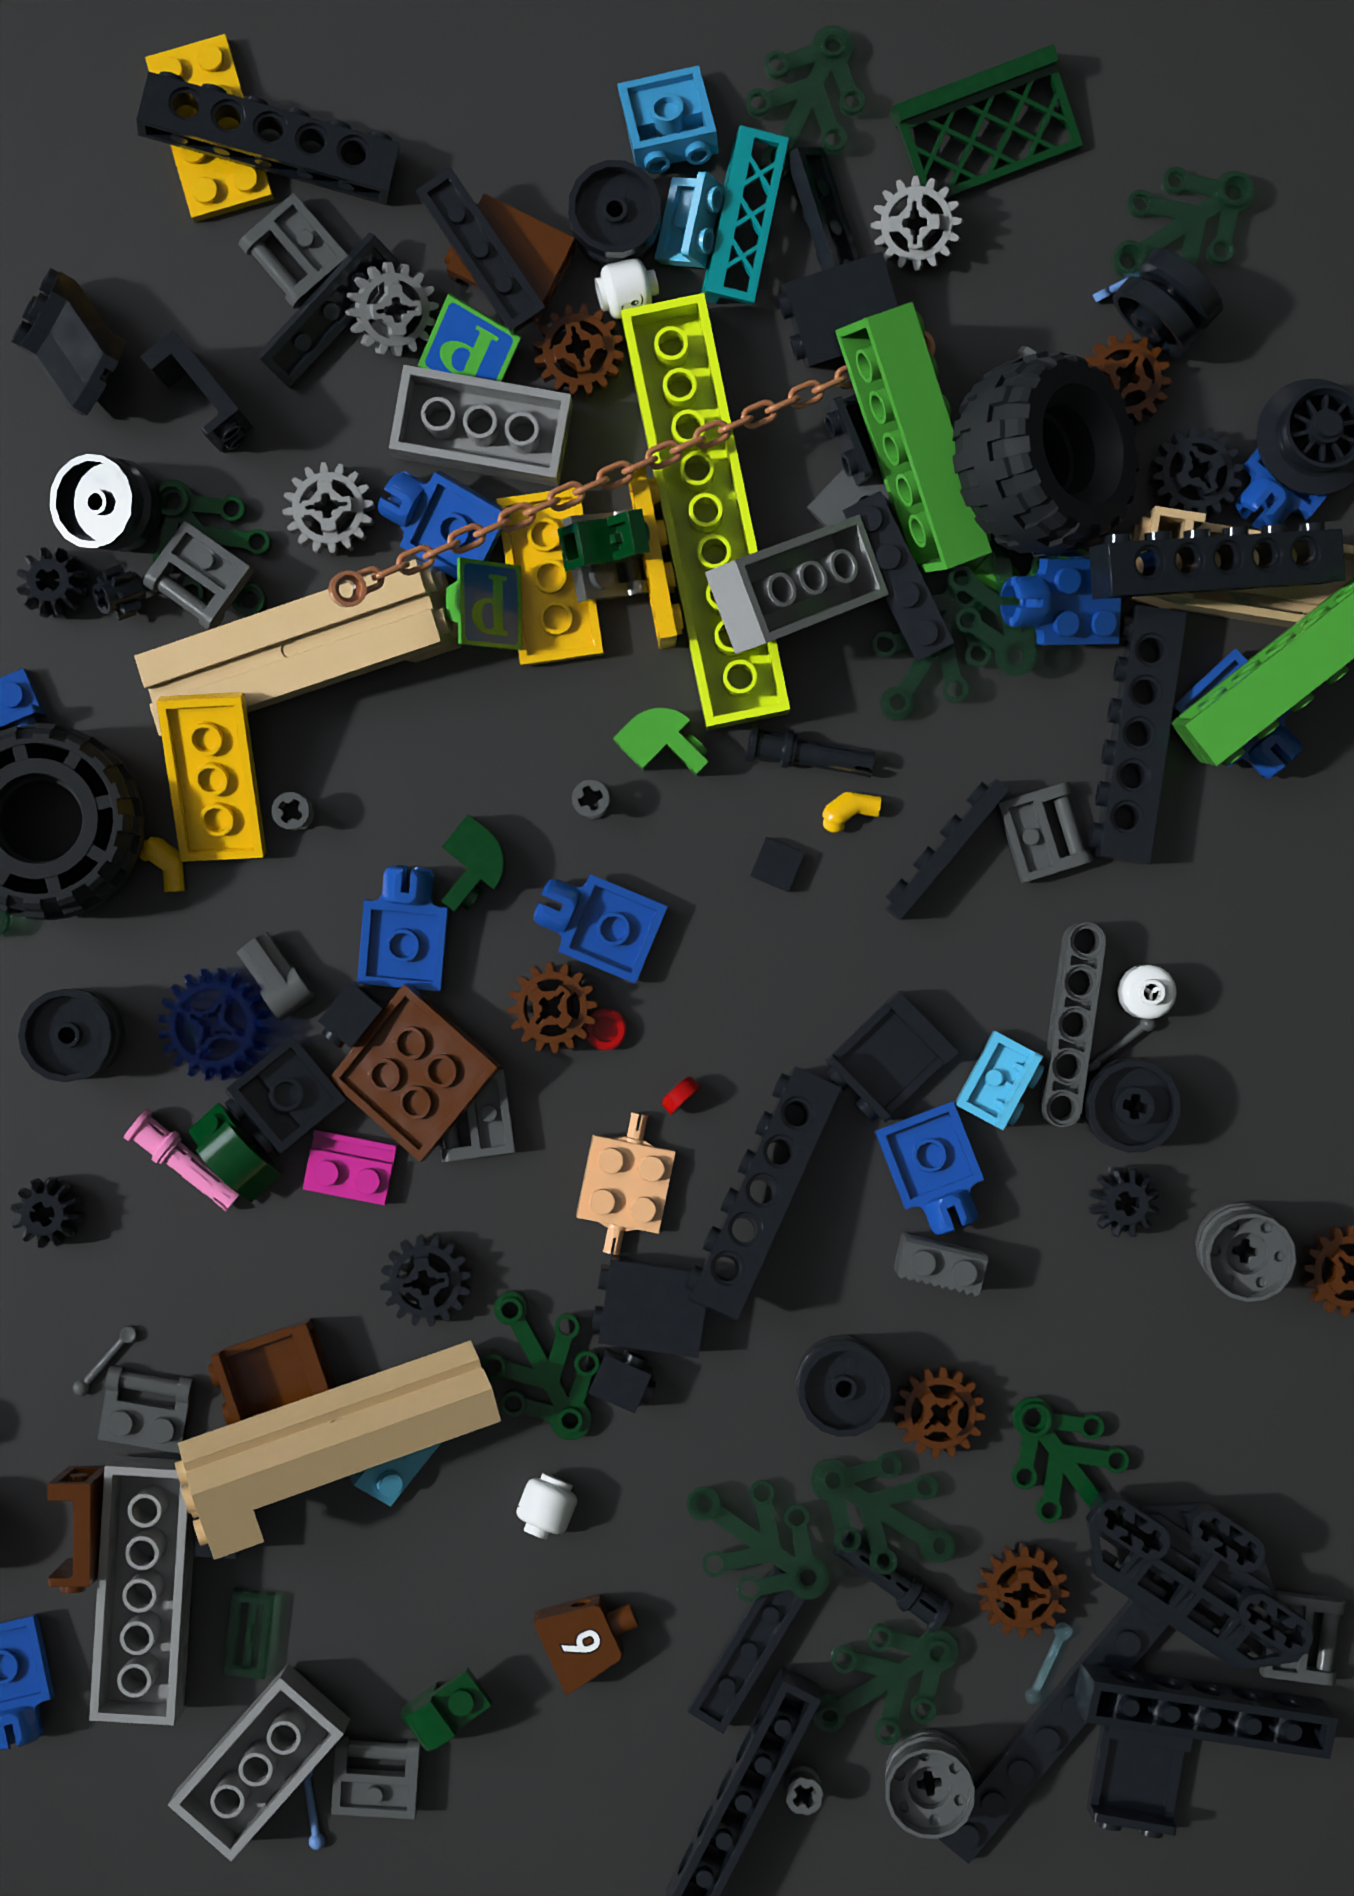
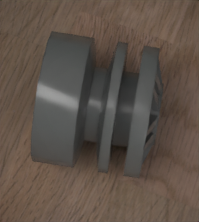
[1195,1201,1296,1302]
[885,1729,975,1839]

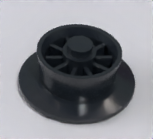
[1256,379,1354,496]

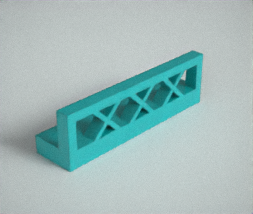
[701,125,789,305]

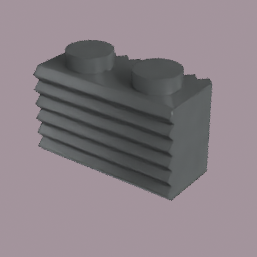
[894,1232,989,1297]

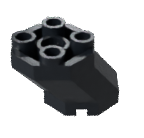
[11,268,127,416]

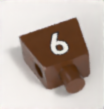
[533,1594,640,1695]

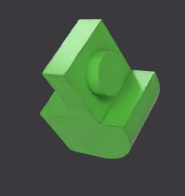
[613,708,708,776]

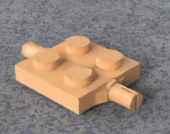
[576,1112,676,1255]

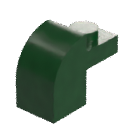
[557,509,650,572]
[441,814,506,912]
[188,1102,282,1203]
[400,1667,492,1751]

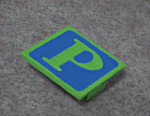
[418,293,522,382]
[446,557,522,650]

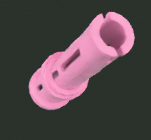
[123,1109,239,1212]

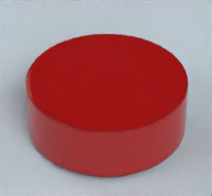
[585,1008,627,1050]
[661,1076,702,1115]

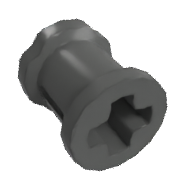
[572,779,611,819]
[272,792,315,831]
[784,1764,823,1815]

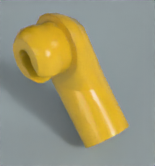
[822,792,882,833]
[140,837,185,892]

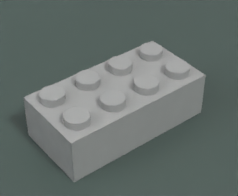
[389,365,573,487]
[705,514,889,654]
[168,1664,350,1861]

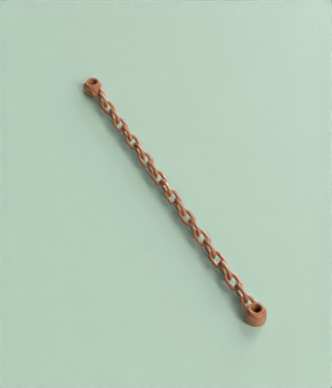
[328,331,935,608]

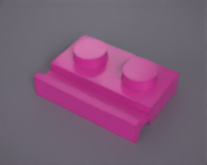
[303,1129,398,1206]

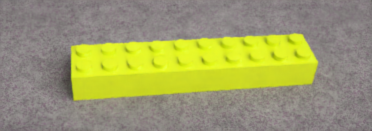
[621,293,790,731]

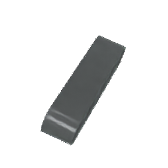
[1038,922,1106,1127]

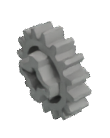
[871,175,964,271]
[345,262,439,356]
[282,462,376,556]

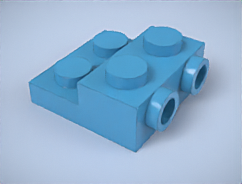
[617,65,719,174]

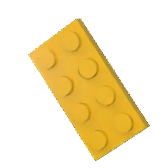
[145,34,274,222]
[628,467,684,649]
[496,488,604,667]
[156,692,267,862]

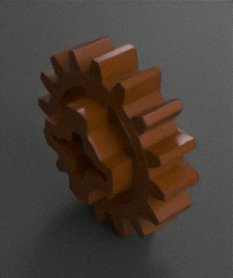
[533,304,624,399]
[1084,332,1172,426]
[507,962,600,1053]
[1300,1224,1354,1318]
[893,1364,986,1459]
[976,1542,1070,1638]

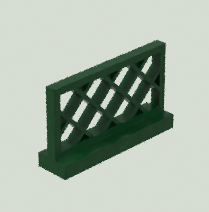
[889,44,1083,205]

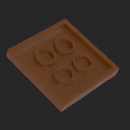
[329,983,502,1162]

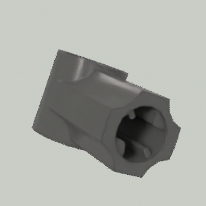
[236,932,316,1021]

